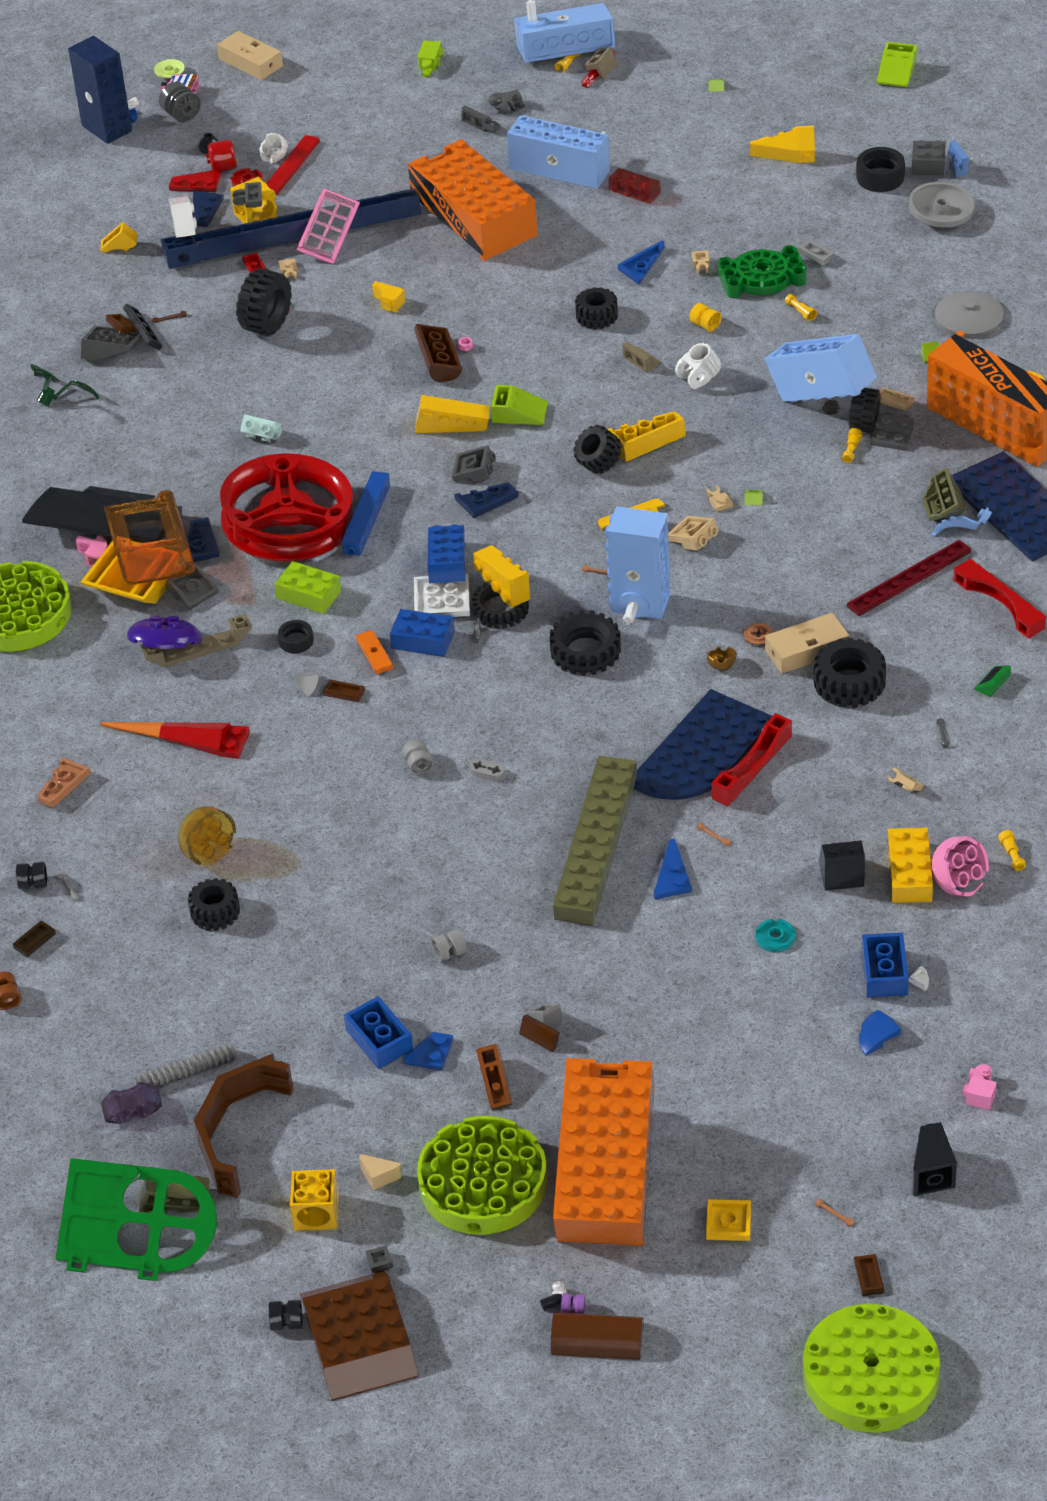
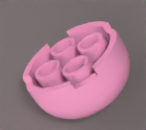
[932,836,989,896]

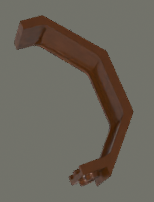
[194,1053,294,1198]

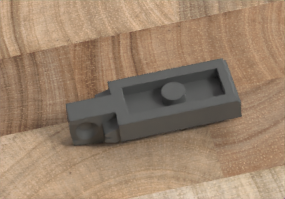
[461,105,500,133]

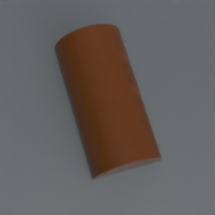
[414,324,462,383]
[551,1312,644,1360]

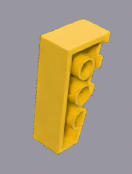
[415,395,490,433]
[608,411,686,462]
[472,545,530,608]

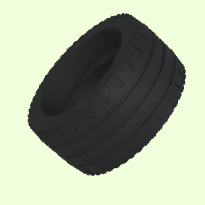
[856,147,905,192]

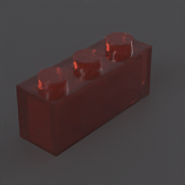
[609,168,661,204]

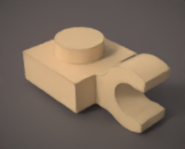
[887,768,924,792]

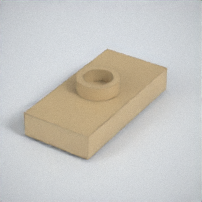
[880,387,914,412]

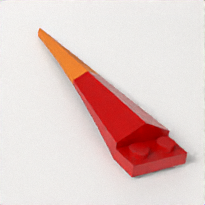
[100,722,250,758]

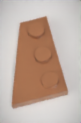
[38,757,91,808]

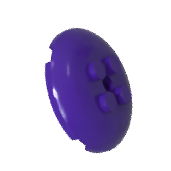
[127,616,201,649]

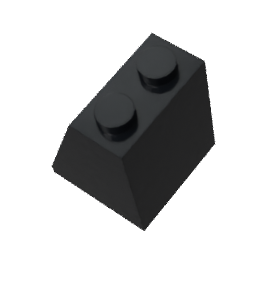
[819,840,865,891]
[912,1122,957,1196]

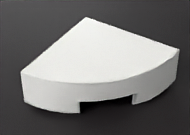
[909,966,929,991]

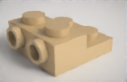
[668,516,719,551]

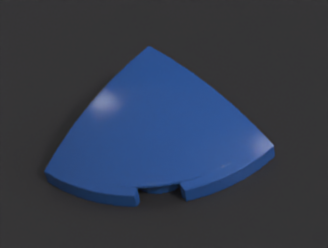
[859,1010,901,1055]

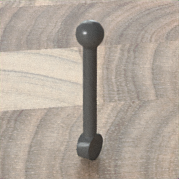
[937,718,949,748]

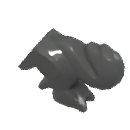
[489,89,525,114]

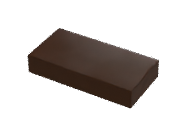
[106,313,136,333]
[323,679,365,703]
[519,1014,560,1052]
[854,1254,884,1296]

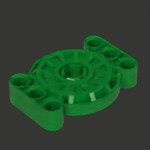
[718,245,806,298]

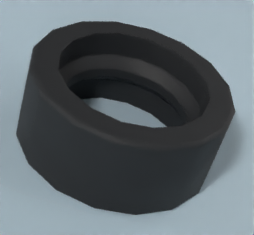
[278,620,314,653]

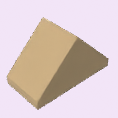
[359,1154,402,1190]

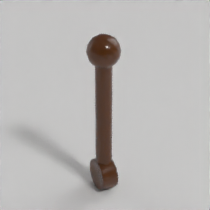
[153,311,187,323]

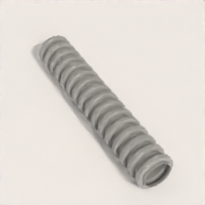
[135,1042,237,1092]

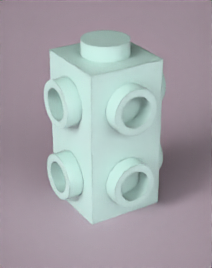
[240,414,282,442]

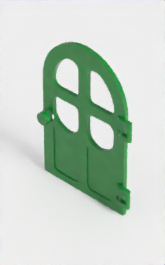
[55,1158,217,1281]

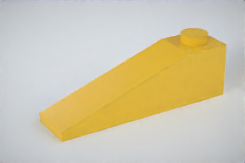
[750,126,815,163]

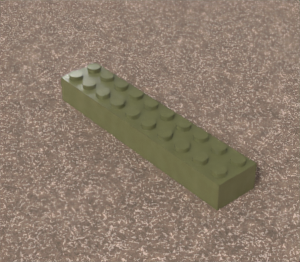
[553,755,637,925]

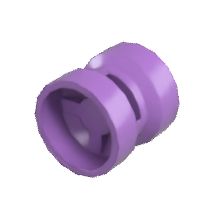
[561,1293,586,1314]

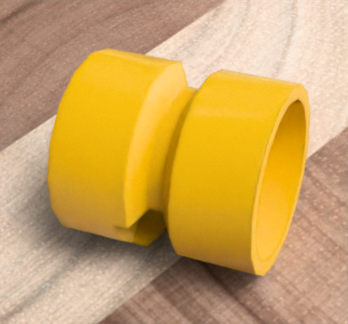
[689,303,721,332]

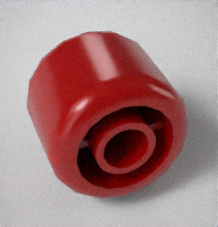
[206,139,237,172]

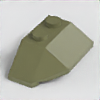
[923,467,967,521]

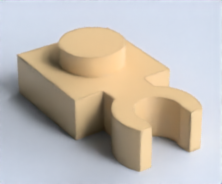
[691,250,710,274]
[279,258,298,280]
[707,486,733,512]

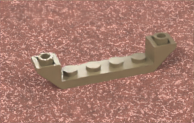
[140,614,252,667]

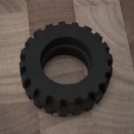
[236,268,292,336]
[814,638,886,708]

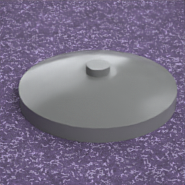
[908,182,975,227]
[935,291,1004,338]

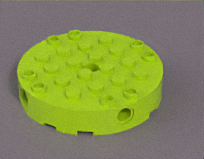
[0,561,72,652]
[417,1116,548,1235]
[803,1304,940,1433]

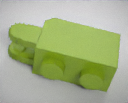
[417,40,444,78]

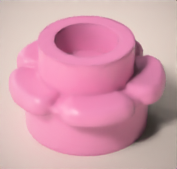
[458,337,474,351]

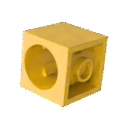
[230,177,278,224]
[290,1169,339,1231]

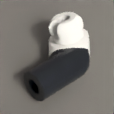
[540,1281,566,1310]

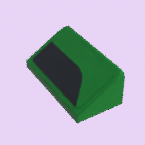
[974,665,1011,697]

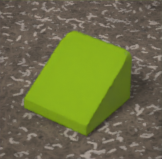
[708,79,724,92]
[921,341,939,363]
[744,489,763,505]

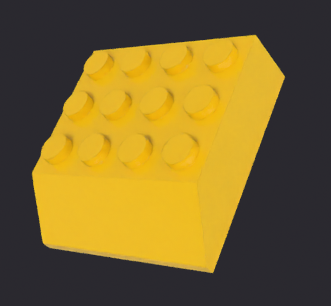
[81,537,182,604]

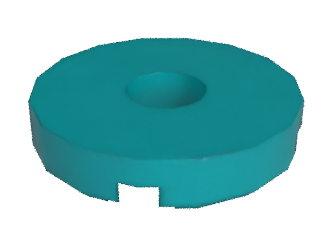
[755,919,796,953]

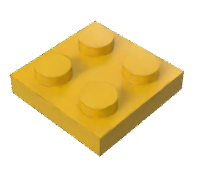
[706,1199,751,1241]

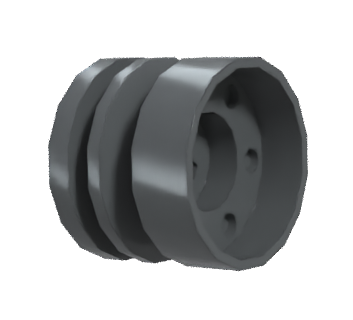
[159,81,201,123]

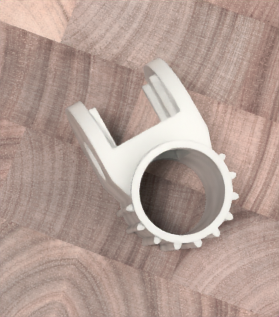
[675,343,721,389]

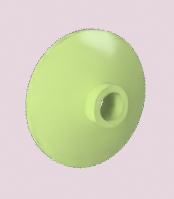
[154,59,185,78]

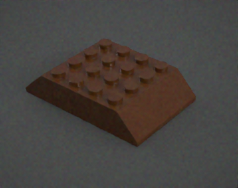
[300,1271,418,1401]

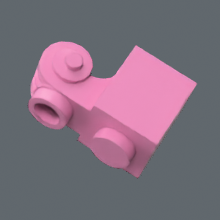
[963,1064,997,1110]

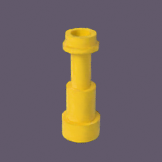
[554,53,581,73]
[785,294,817,322]
[842,428,863,463]
[998,830,1026,871]

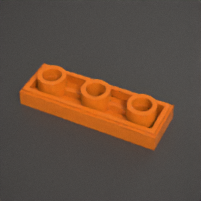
[355,630,393,675]

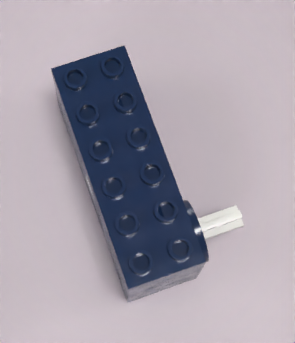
[68,35,139,144]

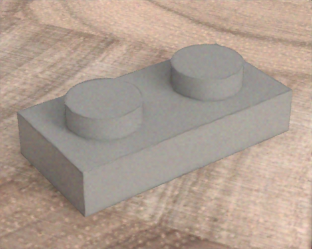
[798,240,834,266]

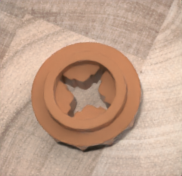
[744,623,773,646]

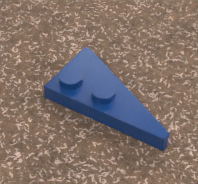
[618,241,665,284]
[654,838,692,899]

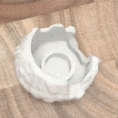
[259,133,288,164]

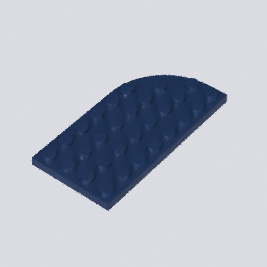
[952,451,1047,562]
[634,689,772,800]

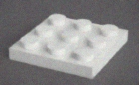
[414,573,470,617]

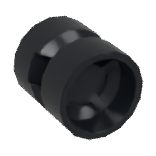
[16,862,47,889]
[269,1300,302,1331]

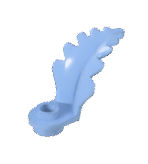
[932,507,992,537]

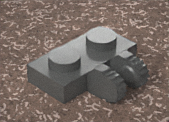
[233,182,262,208]

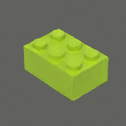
[274,561,342,614]

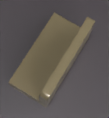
[585,47,617,79]
[622,342,661,372]

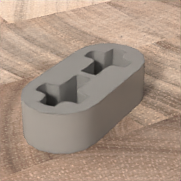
[469,759,505,782]

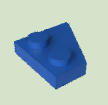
[404,1032,454,1071]

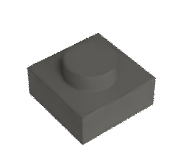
[365,1245,393,1273]

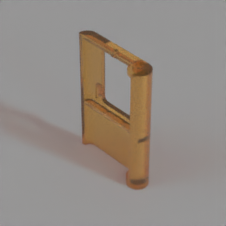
[104,490,195,585]

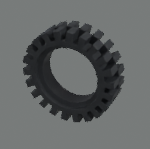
[471,582,529,629]

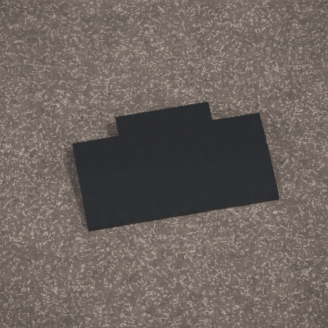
[22,486,182,543]

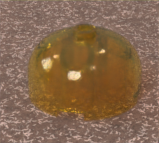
[178,806,236,866]

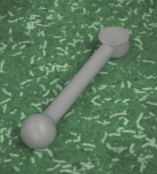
[58,872,79,901]

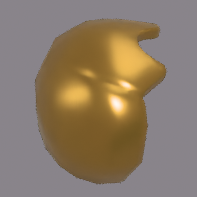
[706,646,737,671]

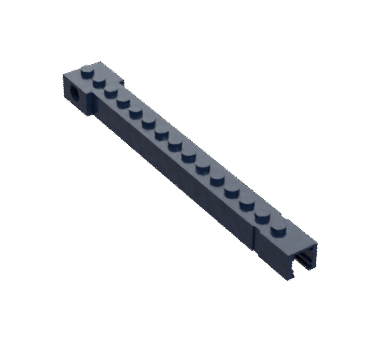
[160,188,422,269]

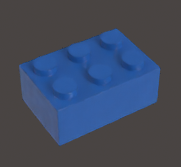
[390,609,455,657]
[862,933,909,997]
[344,996,413,1069]

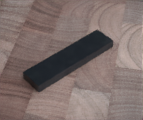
[123,304,163,350]

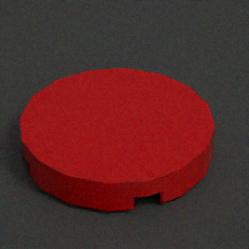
[231,168,263,187]

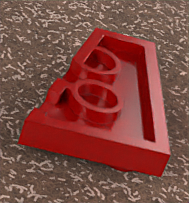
[169,170,222,192]

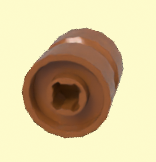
[0,972,21,1010]

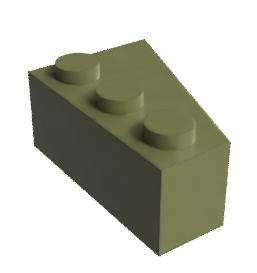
[138,1176,209,1213]

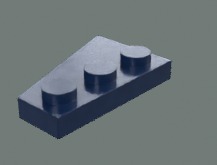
[192,191,224,227]
[454,482,519,518]
[183,517,219,564]

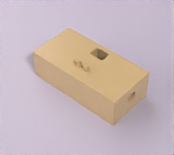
[217,31,283,80]
[765,612,849,674]

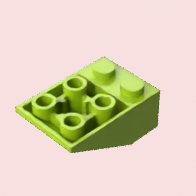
[877,42,918,87]
[491,385,548,425]

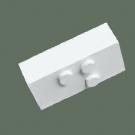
[168,196,197,238]

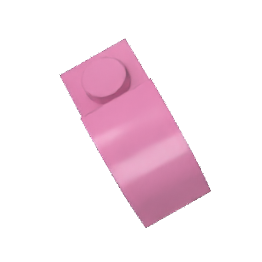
[76,535,108,567]

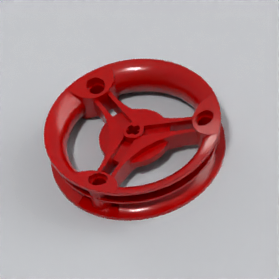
[220,453,353,562]

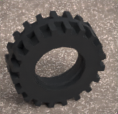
[549,610,621,676]

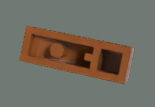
[476,1044,512,1110]

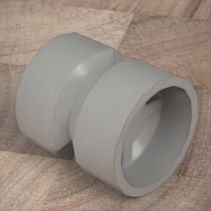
[402,739,434,775]
[431,928,467,962]

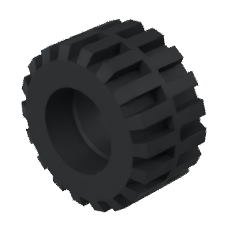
[575,287,618,329]
[849,388,881,433]
[573,425,622,474]
[188,878,240,931]

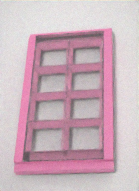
[297,188,360,264]

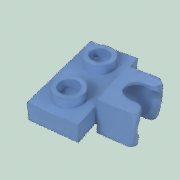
[948,140,969,178]

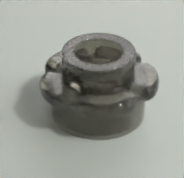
[822,400,840,415]

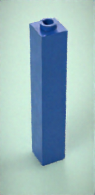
[342,471,390,556]

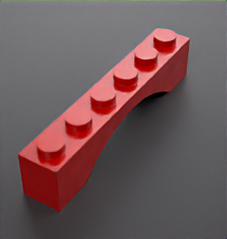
[954,558,1046,639]
[711,713,792,806]

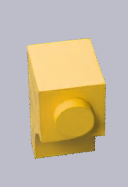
[100,222,137,253]
[372,281,406,313]

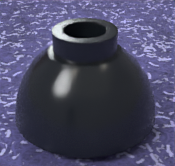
[199,133,219,154]

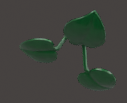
[30,364,99,407]

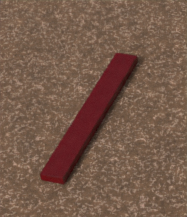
[847,540,971,616]

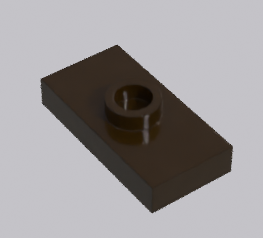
[13,920,56,957]

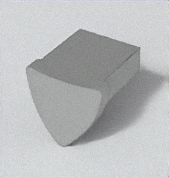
[296,672,319,696]

